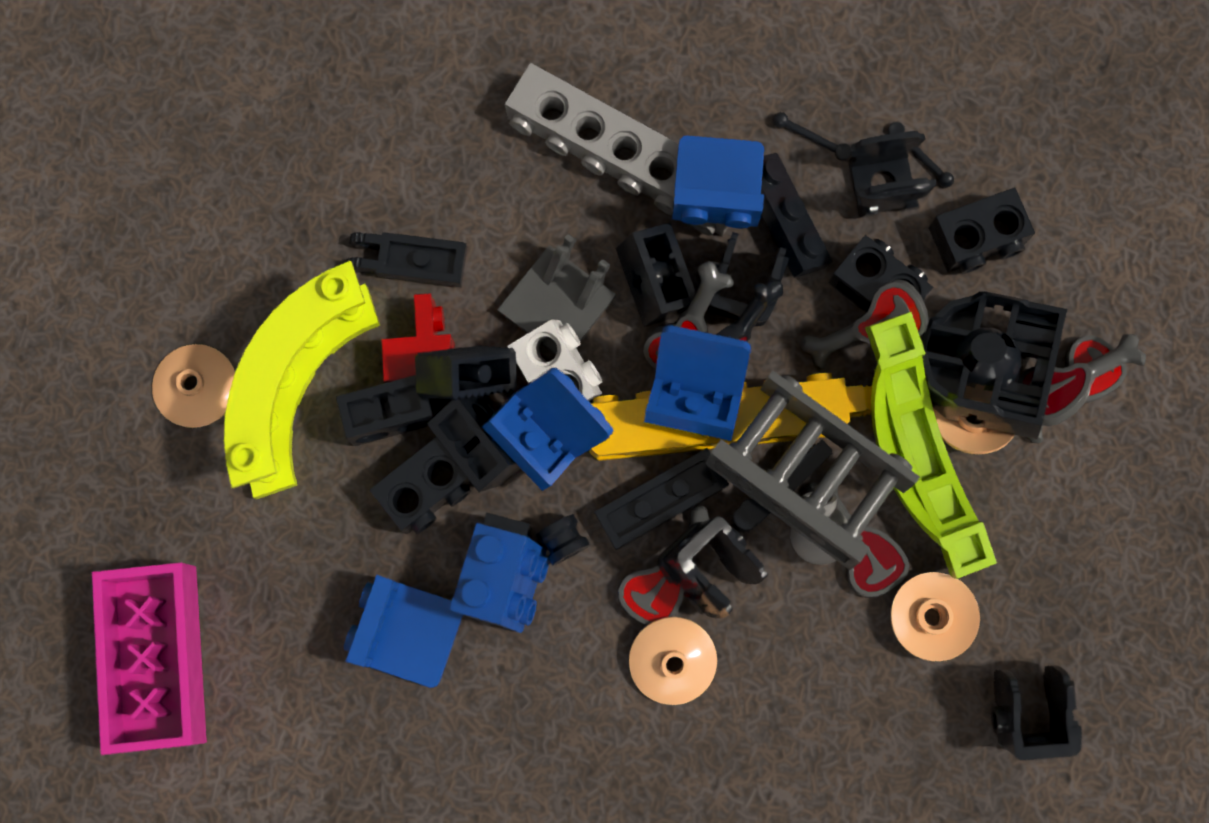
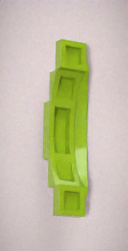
[865,312,997,579]

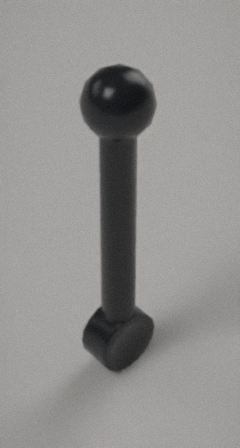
[772,112,851,161]
[888,122,954,188]

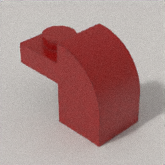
[382,293,455,383]

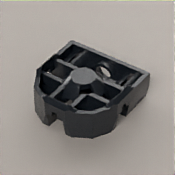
[921,291,1067,439]

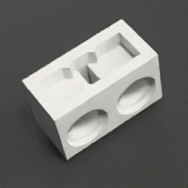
[507,319,603,401]

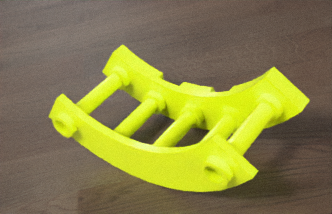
[224,261,380,499]

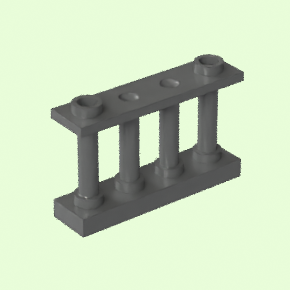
[705,371,920,570]

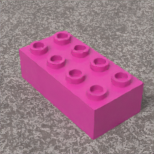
[92,563,207,755]

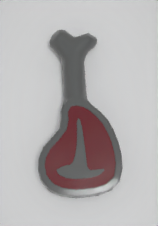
[1017,334,1146,427]
[807,482,910,598]

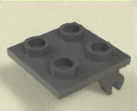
[498,234,616,355]

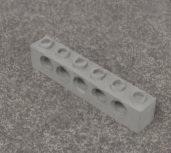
[505,63,728,237]

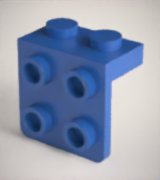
[672,135,764,228]
[644,325,751,441]
[482,367,613,491]
[450,523,549,633]
[344,575,463,688]

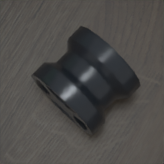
[536,514,590,566]

